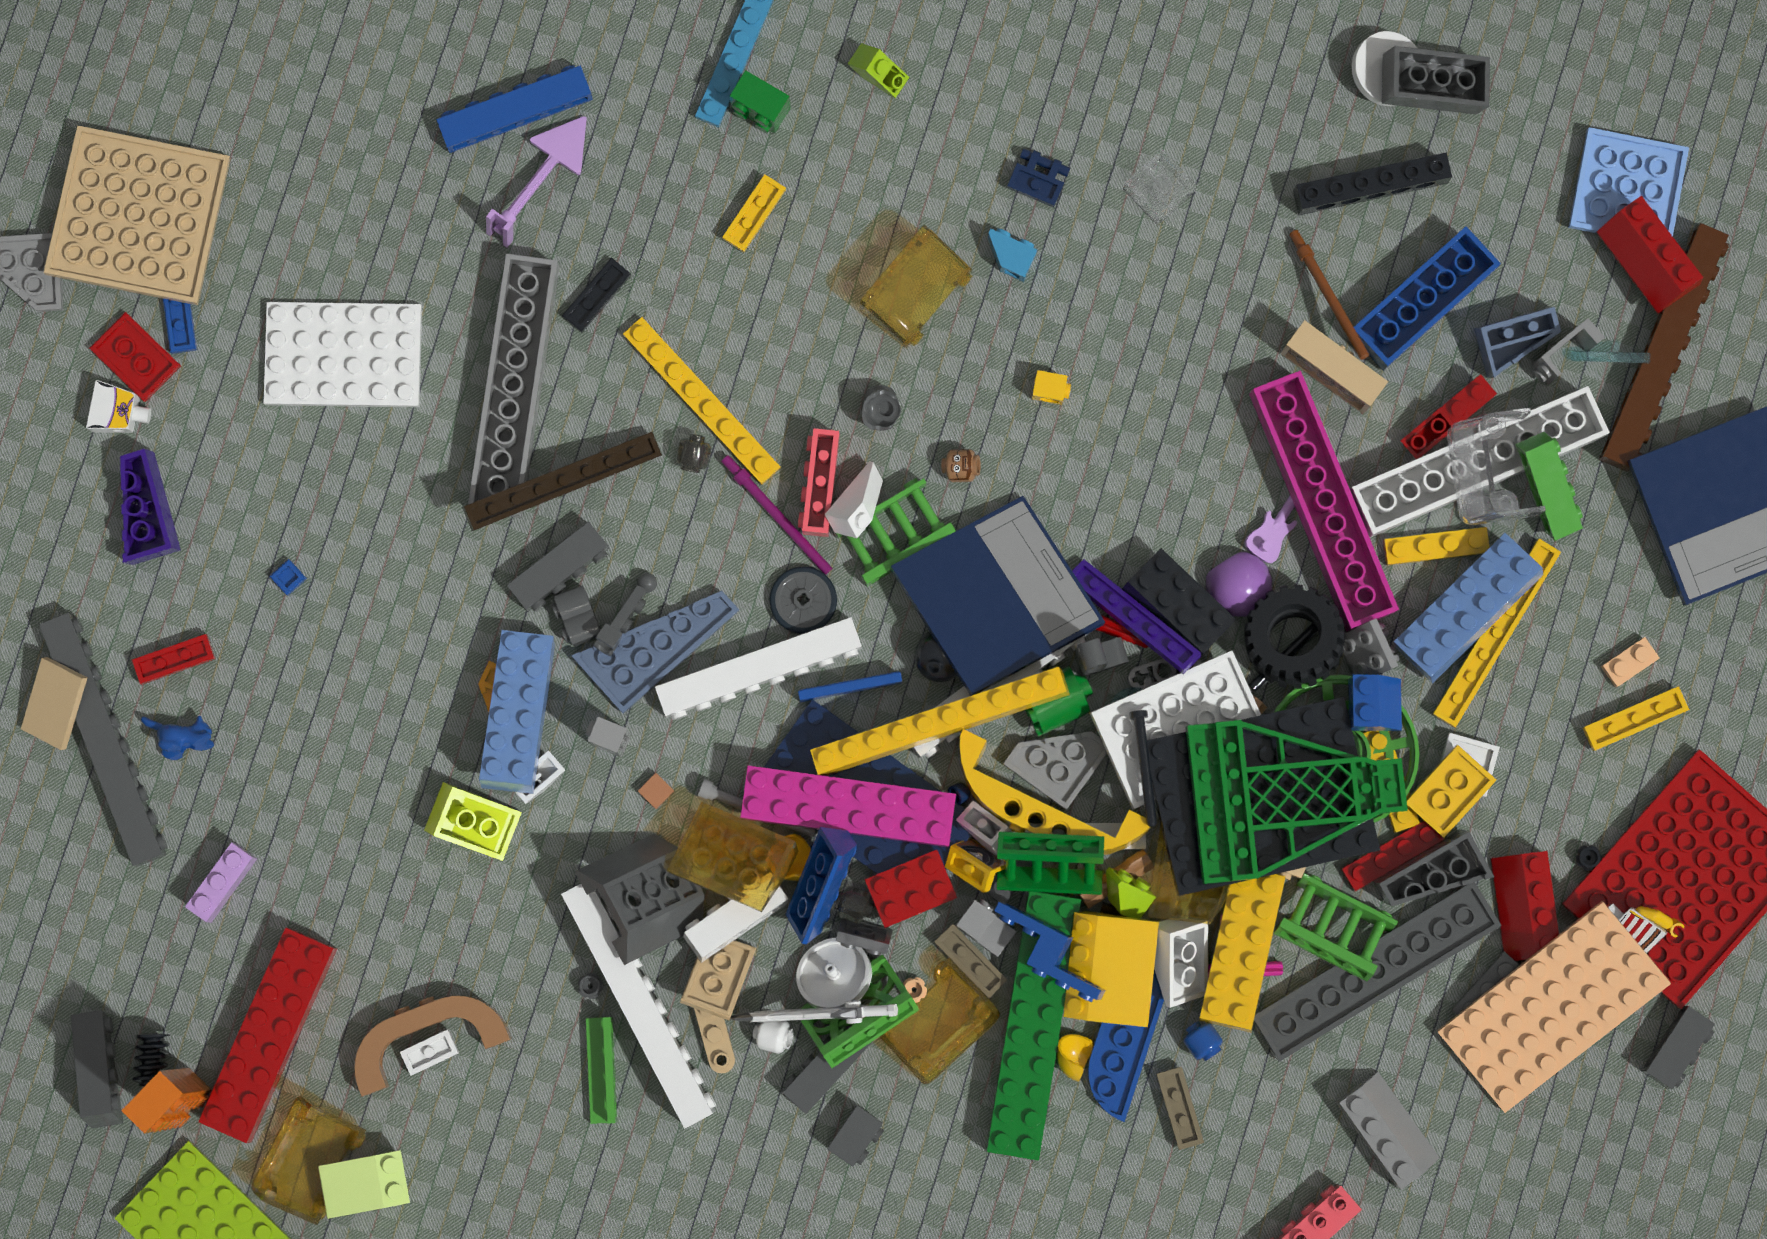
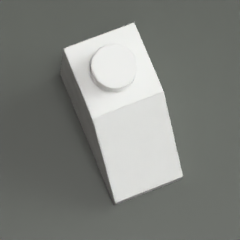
[956,801,1012,860]

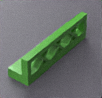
[586,1017,617,1124]

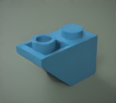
[988,228,1037,282]

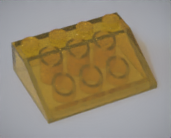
[667,802,799,912]

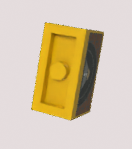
[945,838,1006,893]

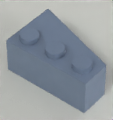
[1474,307,1561,378]

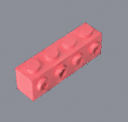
[798,428,840,537]
[1270,1184,1362,1239]

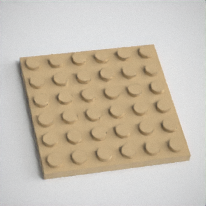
[44,125,231,305]

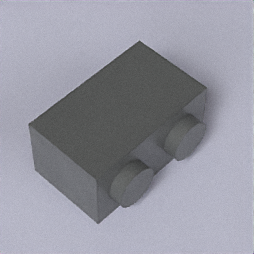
[827,1105,884,1167]

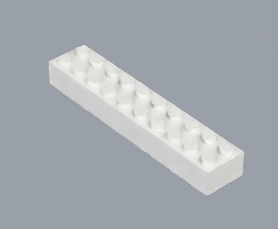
[1350,386,1610,538]
[561,884,716,1129]

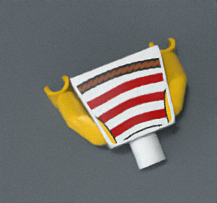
[1608,903,1684,953]

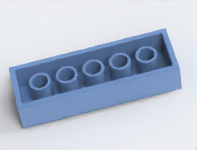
[1394,533,1543,684]
[479,630,555,794]

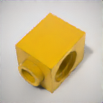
[1032,370,1071,405]

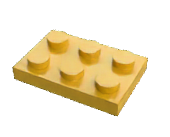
[1406,744,1496,838]

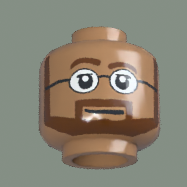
[941,449,981,482]

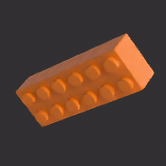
[121,1068,212,1134]

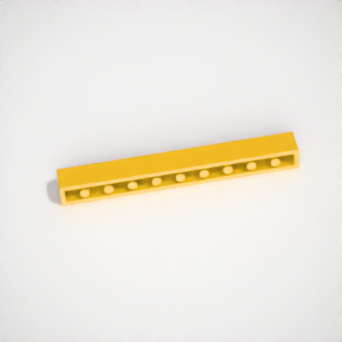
[810,667,1070,776]

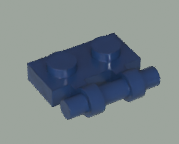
[1007,148,1071,208]

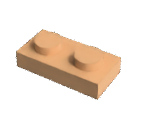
[1601,637,1660,688]

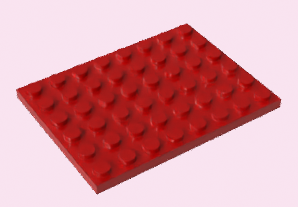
[1562,749,1767,1009]

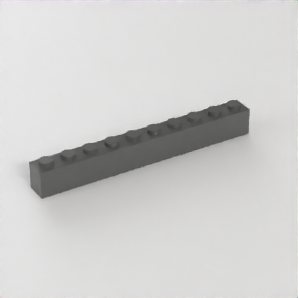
[39,613,168,867]

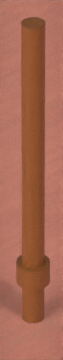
[1289,230,1369,360]

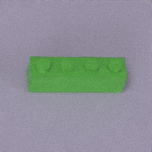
[1516,432,1583,541]

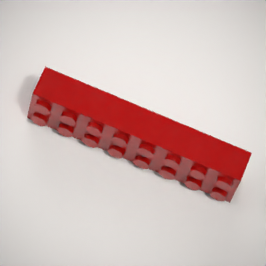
[198,927,338,1143]

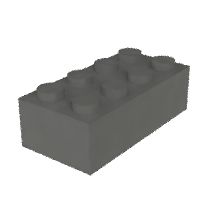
[1382,46,1490,115]

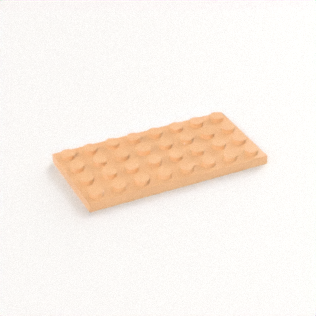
[1437,901,1671,1113]

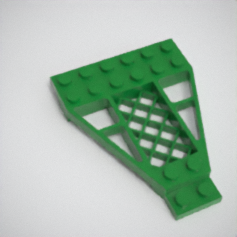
[1186,720,1408,884]

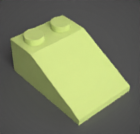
[318,1150,410,1219]

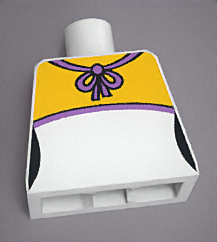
[86,380,151,433]

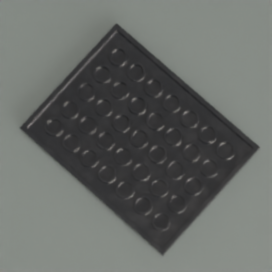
[1147,697,1380,896]

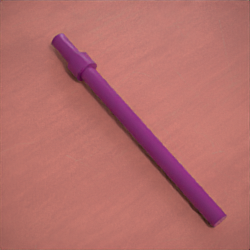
[721,455,833,575]

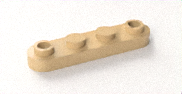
[694,1008,735,1073]

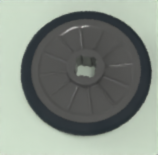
[769,566,837,634]

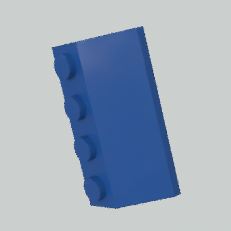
[785,827,857,944]

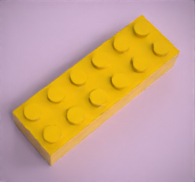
[1200,874,1286,1033]

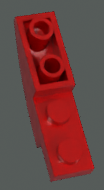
[1400,374,1497,459]

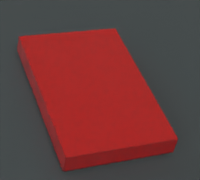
[89,312,181,402]

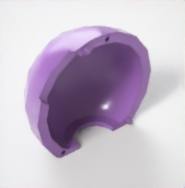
[1206,552,1272,617]

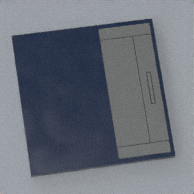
[1627,406,1767,606]
[890,496,1105,696]

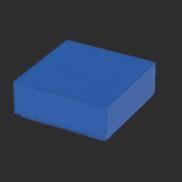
[270,559,307,596]

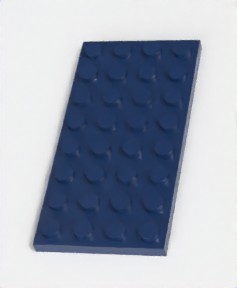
[763,699,971,874]

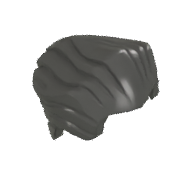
[861,385,901,431]

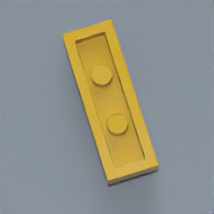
[722,174,786,253]

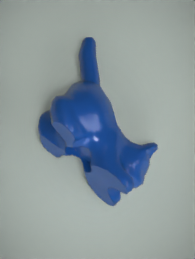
[141,715,214,760]

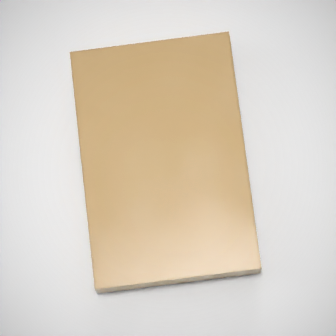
[21,657,88,750]
[680,940,756,1021]

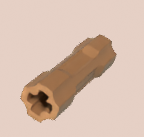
[1078,849,1155,909]

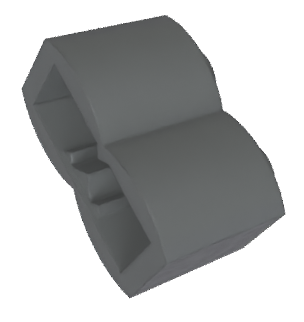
[552,585,601,647]

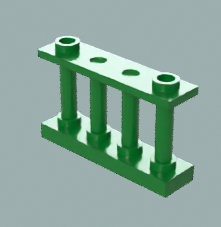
[997,832,1105,895]

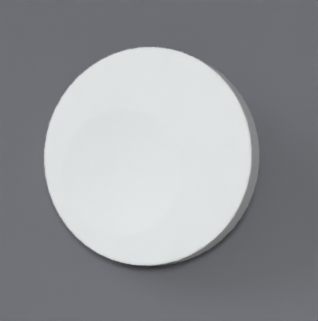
[1352,31,1418,106]
[796,938,872,1008]

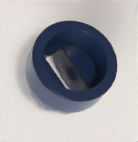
[948,782,971,805]

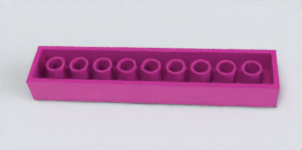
[1249,370,1399,632]

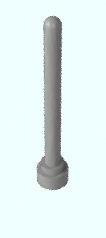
[697,779,817,837]

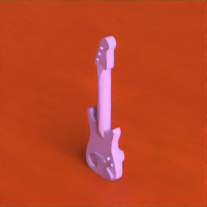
[1244,496,1297,563]

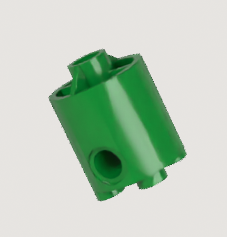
[1025,666,1093,737]

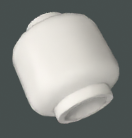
[753,1021,794,1054]

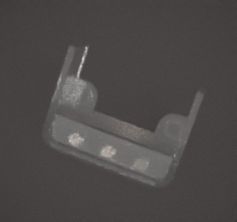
[1447,408,1546,525]

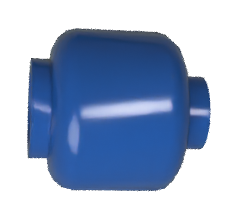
[1183,1021,1223,1061]

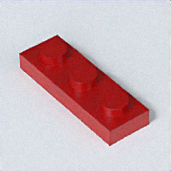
[132,634,216,685]

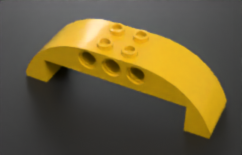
[960,729,1150,855]

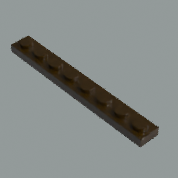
[462,432,662,531]

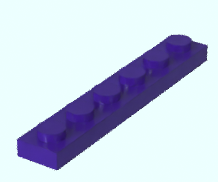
[1072,559,1201,675]

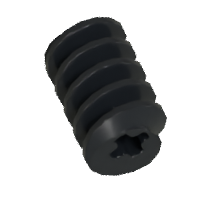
[132,1033,170,1086]

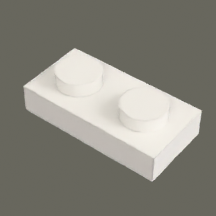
[400,1029,459,1076]

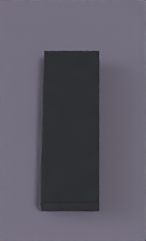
[562,257,632,333]

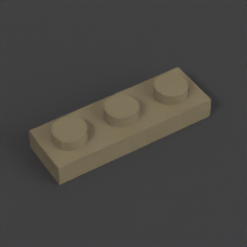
[934,924,1007,998]
[1156,1066,1204,1150]

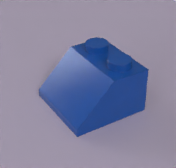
[1348,674,1402,731]

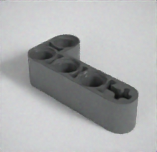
[1075,637,1129,676]

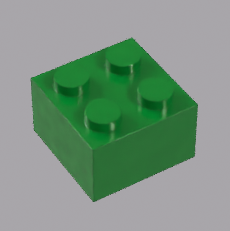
[730,70,791,134]

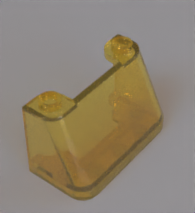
[859,225,973,349]
[880,957,1000,1084]
[251,1096,366,1225]

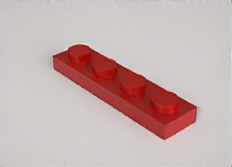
[1341,821,1444,892]

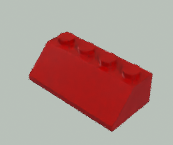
[1596,195,1703,314]
[1490,851,1559,961]

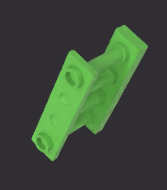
[835,478,956,587]
[1273,873,1398,981]

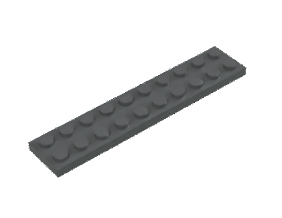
[1254,882,1502,1062]

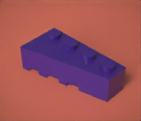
[120,449,181,565]

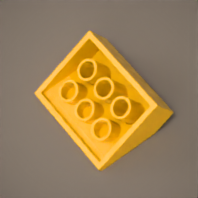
[1063,911,1159,1027]

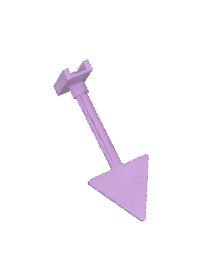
[486,116,587,248]

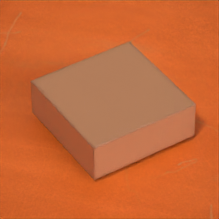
[638,773,674,810]

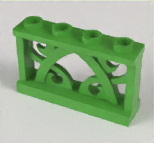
[801,955,920,1068]

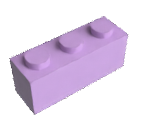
[185,842,257,923]

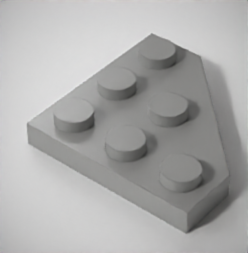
[0,233,63,312]
[1003,731,1107,810]

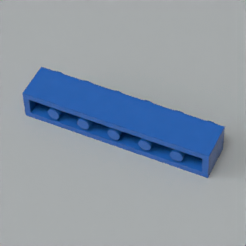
[436,65,593,153]

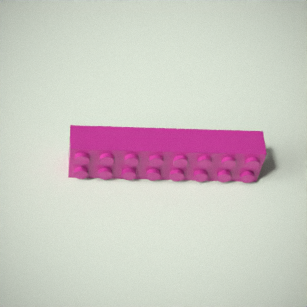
[740,766,956,847]

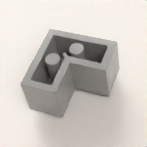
[955,899,1016,957]

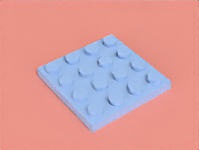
[1568,127,1689,236]

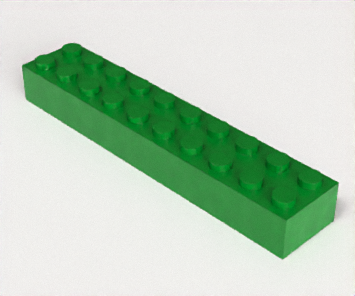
[986,891,1081,1161]

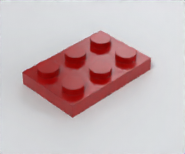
[865,850,957,928]

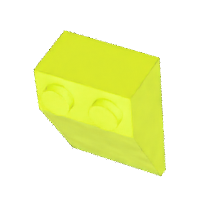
[424,782,522,861]

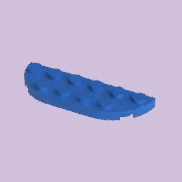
[1088,970,1164,1122]

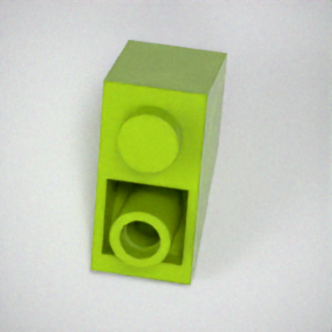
[848,43,909,98]
[1106,867,1156,919]

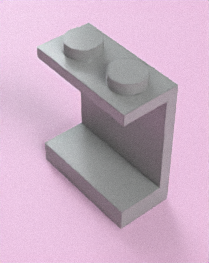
[1532,318,1605,385]

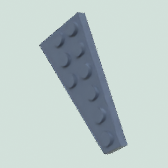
[571,591,740,714]

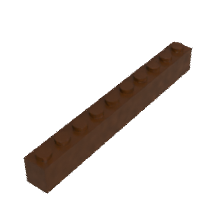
[1599,223,1729,472]

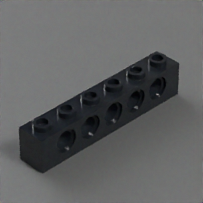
[1293,152,1452,216]

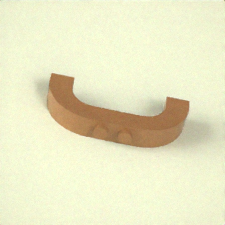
[355,996,512,1097]

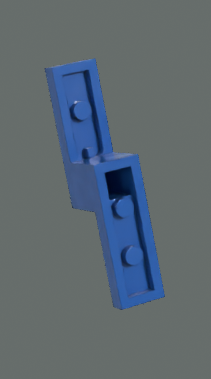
[994,902,1106,1002]

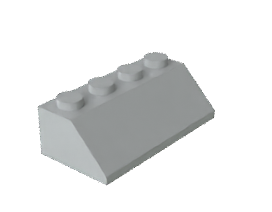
[1336,1071,1440,1190]

